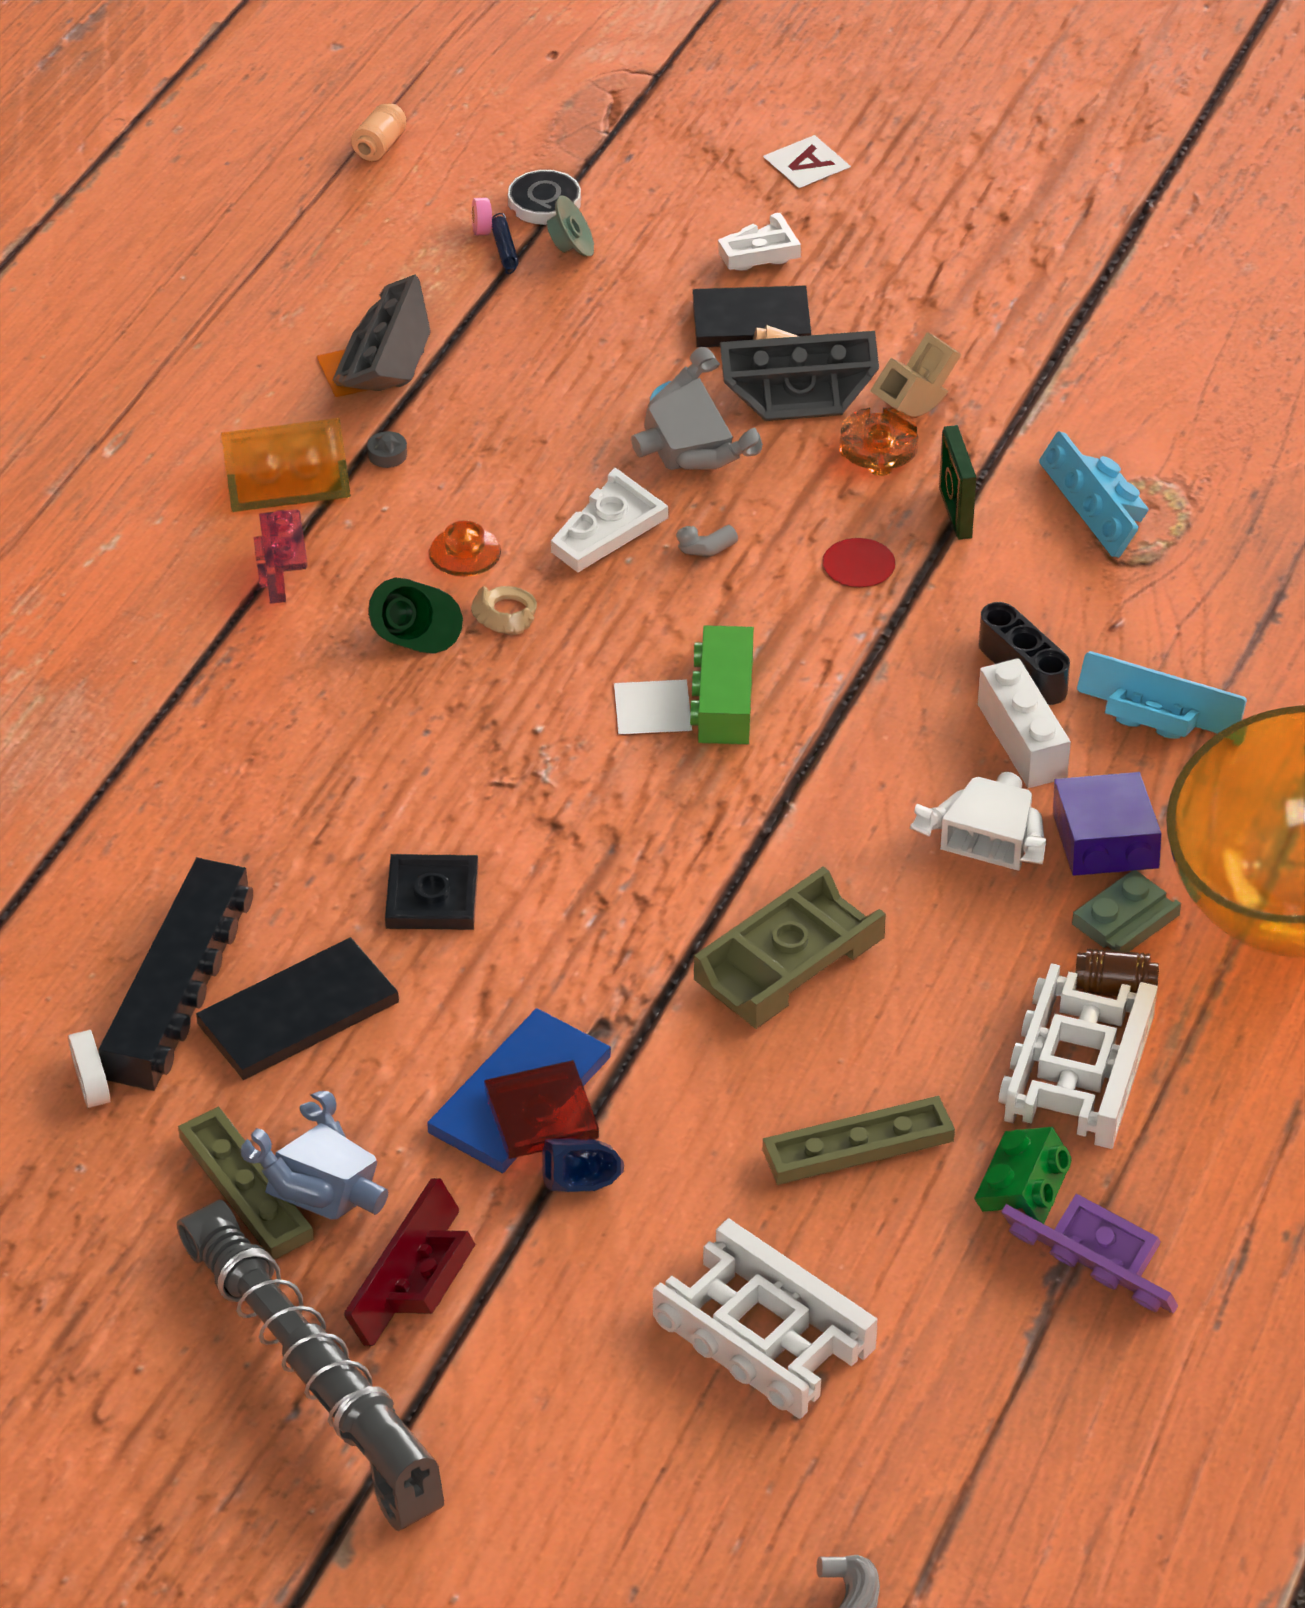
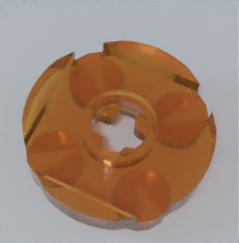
[840,407,919,476]

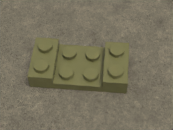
[694,867,886,1029]

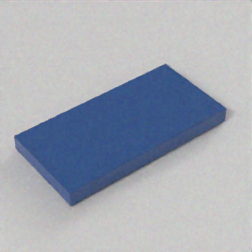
[427,1008,611,1173]

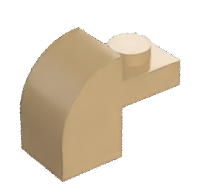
[870,332,962,417]

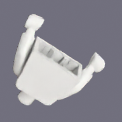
[910,772,1046,871]

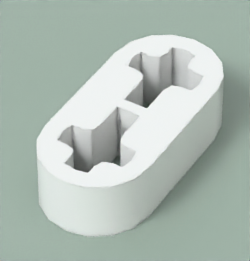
[68,1030,111,1108]

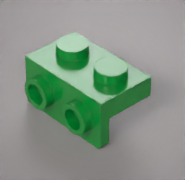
[974,1127,1072,1224]

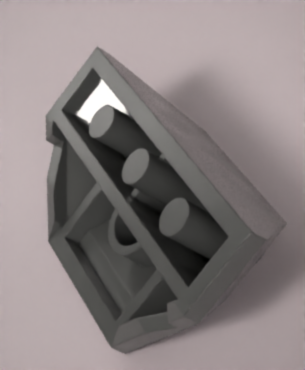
[333,274,431,391]
[720,331,879,421]

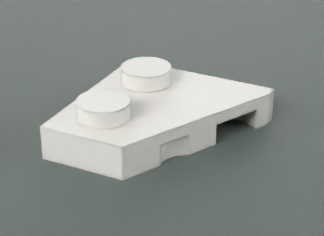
[718,213,801,271]

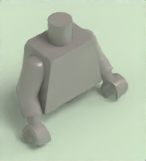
[631,347,763,470]

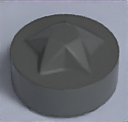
[367,431,407,468]

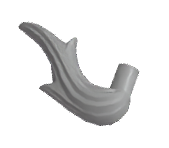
[816,1555,880,1608]

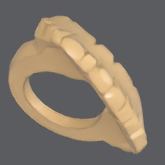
[471,586,537,635]

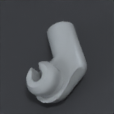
[676,525,738,557]

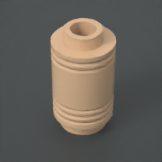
[351,104,406,161]

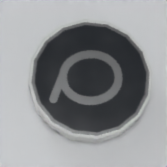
[508,170,581,225]

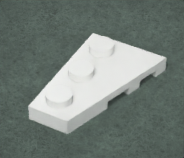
[551,468,668,572]

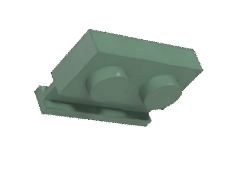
[1072,870,1181,952]

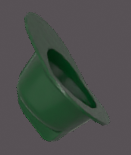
[368,577,463,654]

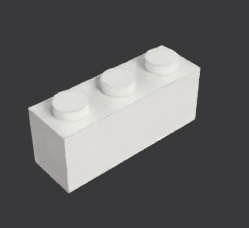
[978,658,1071,788]

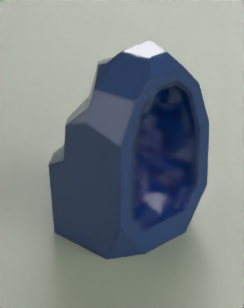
[542,1139,624,1192]

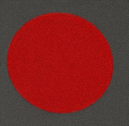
[823,538,896,587]

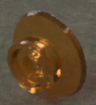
[429,520,501,576]

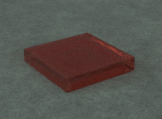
[484,1060,599,1159]

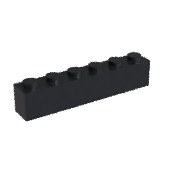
[98,857,253,1091]

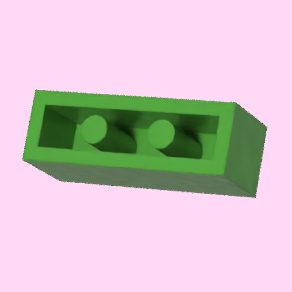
[690,625,754,744]

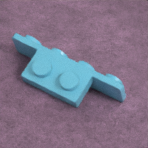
[1039,431,1149,558]
[1077,651,1247,739]

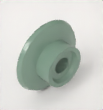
[547,195,594,256]

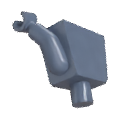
[241,1091,389,1219]

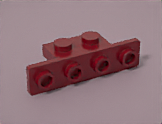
[344,1178,476,1346]

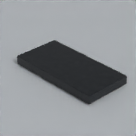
[196,937,399,1080]

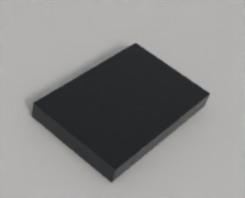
[693,286,811,347]

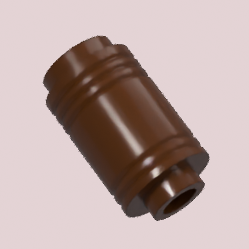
[1075,949,1159,996]

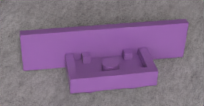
[1002,1193,1178,1314]

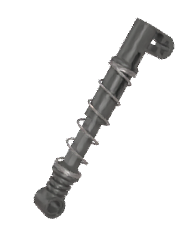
[177,1199,444,1531]

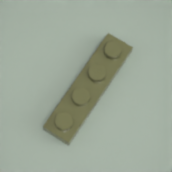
[762,1096,955,1185]
[178,1106,314,1260]

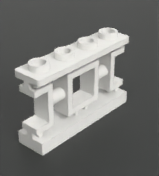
[998,963,1158,1149]
[653,1218,878,1419]

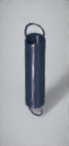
[492,213,519,274]

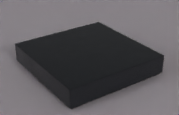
[385,854,479,930]

